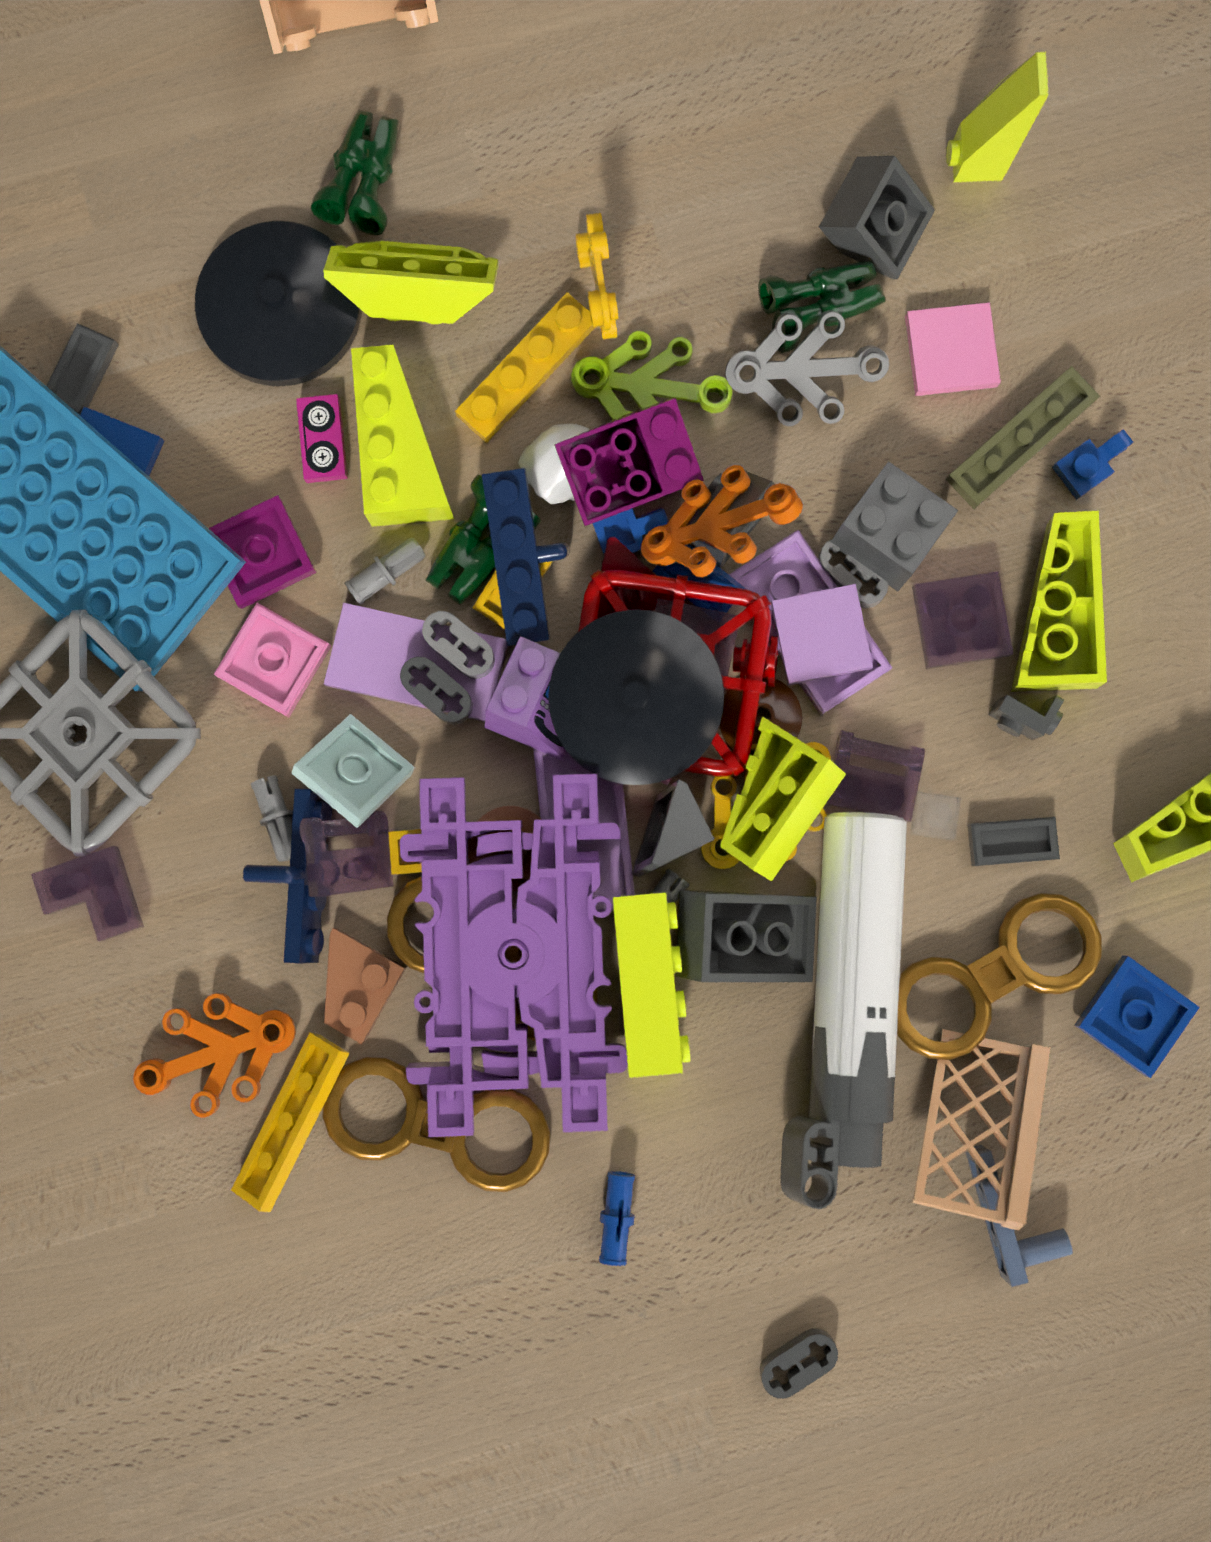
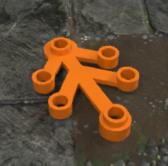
[641,465,803,577]
[133,993,296,1118]

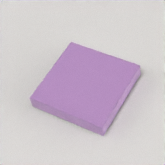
[771,584,873,685]

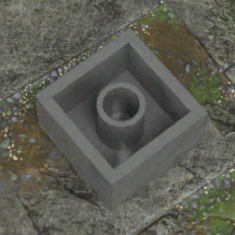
[831,461,958,592]

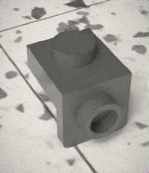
[988,695,1064,740]

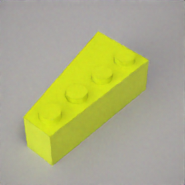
[351,345,454,527]
[1011,511,1107,692]
[613,893,690,1078]

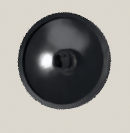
[195,221,362,386]
[548,610,724,785]

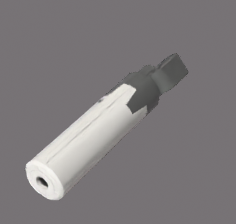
[780,812,907,1209]

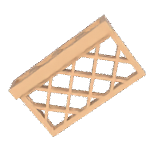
[913,1029,1050,1231]

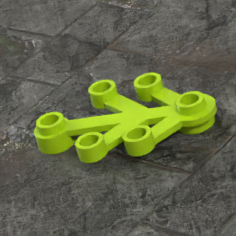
[571,331,732,420]

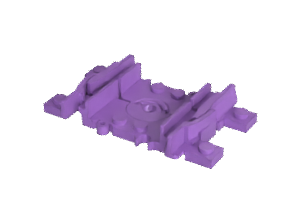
[400,774,627,1137]

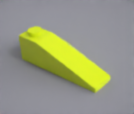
[946,52,1049,182]

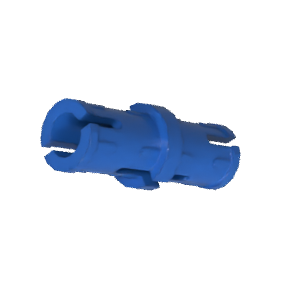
[599,1171,635,1266]

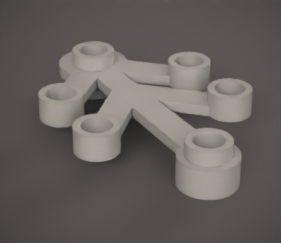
[725,310,889,426]

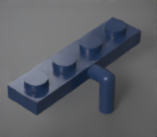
[482,468,570,646]
[243,789,332,964]

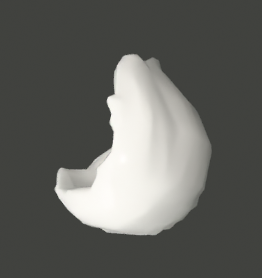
[518,424,590,504]

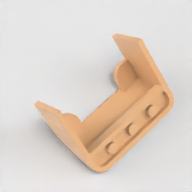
[260,0,439,54]

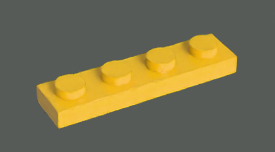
[455,292,596,443]
[231,1032,350,1212]

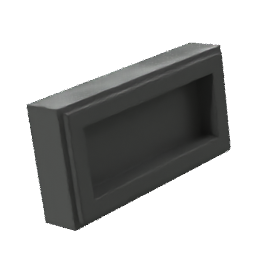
[46,323,119,415]
[967,817,1060,866]

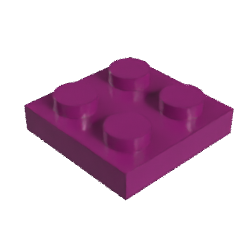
[208,495,317,609]

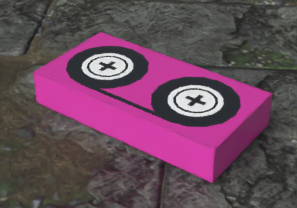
[296,394,348,483]

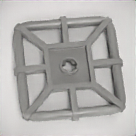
[0,609,201,857]

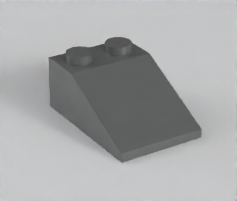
[676,890,817,982]

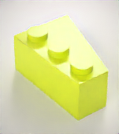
[720,716,846,881]

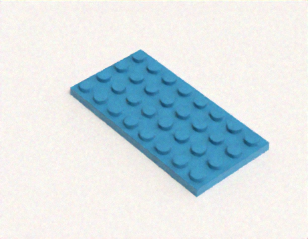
[0,346,246,691]

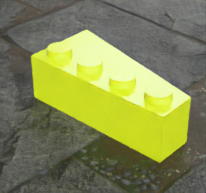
[1113,772,1211,883]

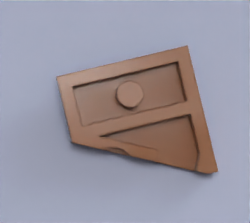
[324,928,406,1044]

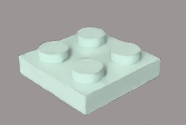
[292,714,415,828]

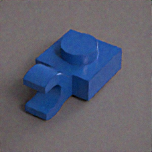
[1052,429,1134,500]
[592,508,669,555]

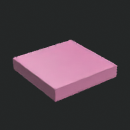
[905,302,1001,396]
[214,603,331,718]

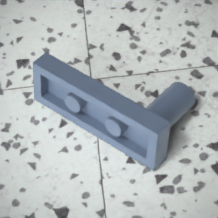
[965,1144,1073,1287]

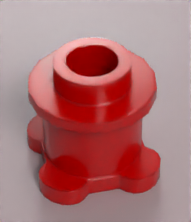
[732,636,778,687]

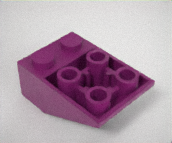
[554,398,704,526]

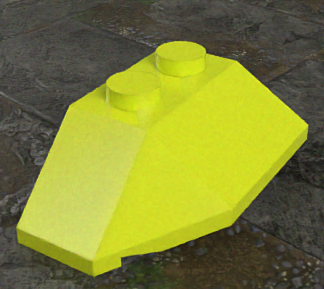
[323,241,498,324]

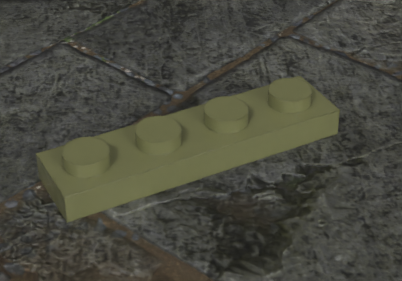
[946,366,1100,509]

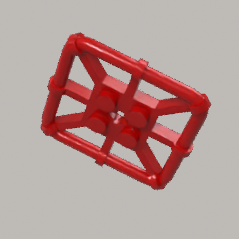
[578,569,772,777]

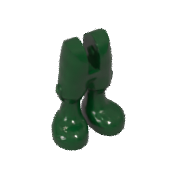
[311,109,399,235]
[758,262,886,353]
[425,474,541,605]

